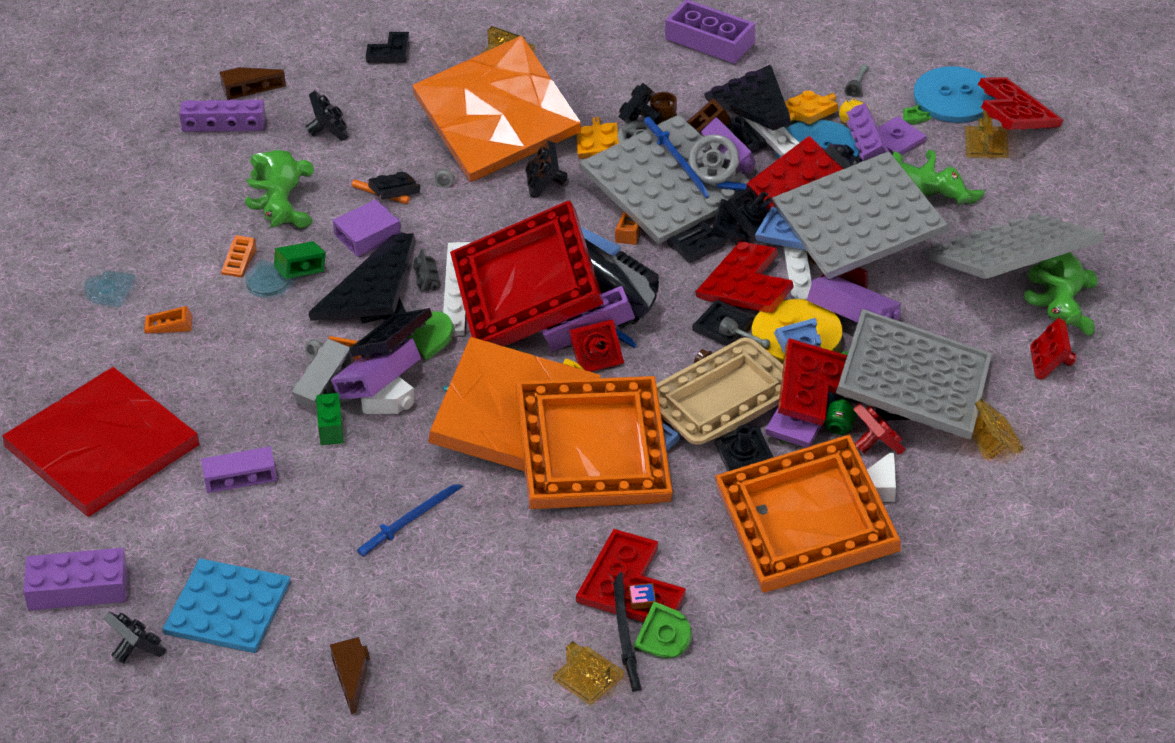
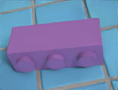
[201,446,277,493]

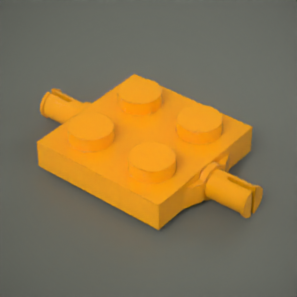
[785,90,838,125]
[576,116,619,159]

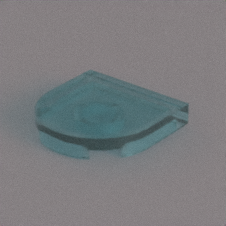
[246,259,298,298]
[84,271,135,307]

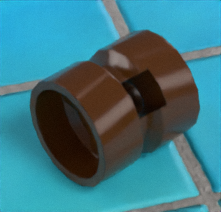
[650,92,677,125]

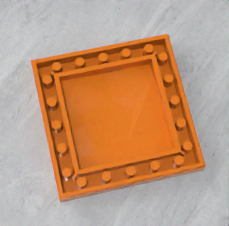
[412,35,581,182]
[428,337,601,471]
[515,376,673,509]
[715,434,901,593]

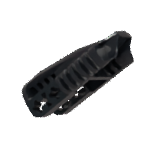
[584,238,659,328]

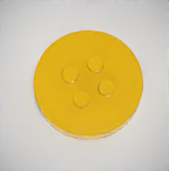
[752,299,842,364]

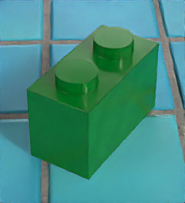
[273,241,326,279]
[316,393,344,445]

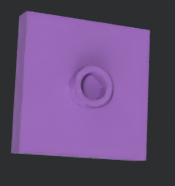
[879,116,927,156]
[765,408,821,448]

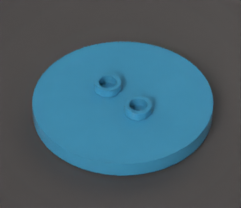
[913,66,996,123]
[776,120,859,159]

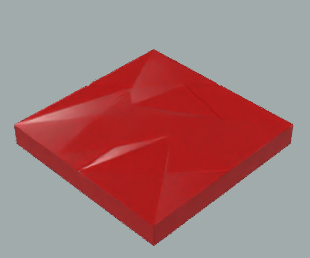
[450,200,604,346]
[2,367,200,517]

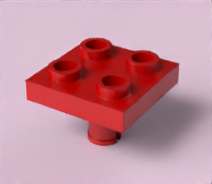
[1030,318,1077,379]
[568,319,624,372]
[853,403,906,454]

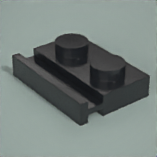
[368,172,420,200]

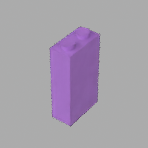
[807,276,901,322]
[331,338,421,400]

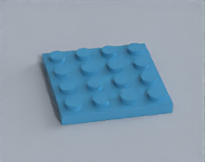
[162,558,291,653]

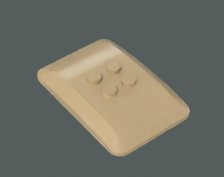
[656,338,783,445]

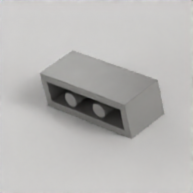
[292,339,356,411]

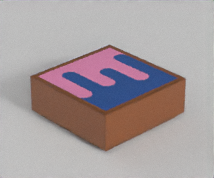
[629,583,656,610]

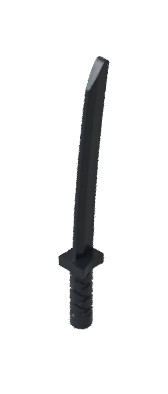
[614,572,642,692]

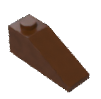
[219,67,286,100]
[687,98,731,136]
[330,637,370,714]

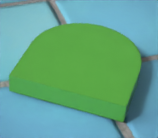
[407,311,454,360]
[633,602,692,658]

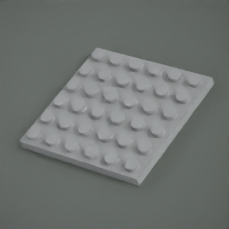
[579,115,750,244]
[772,151,948,279]
[924,212,1105,279]
[836,309,992,440]

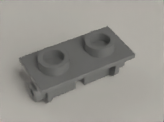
[413,249,440,293]

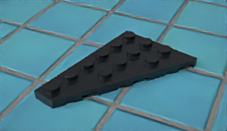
[704,65,791,131]
[308,233,415,321]

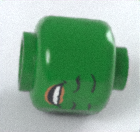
[824,400,857,435]

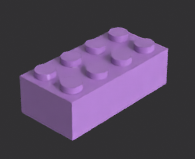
[665,0,755,64]
[24,548,127,610]

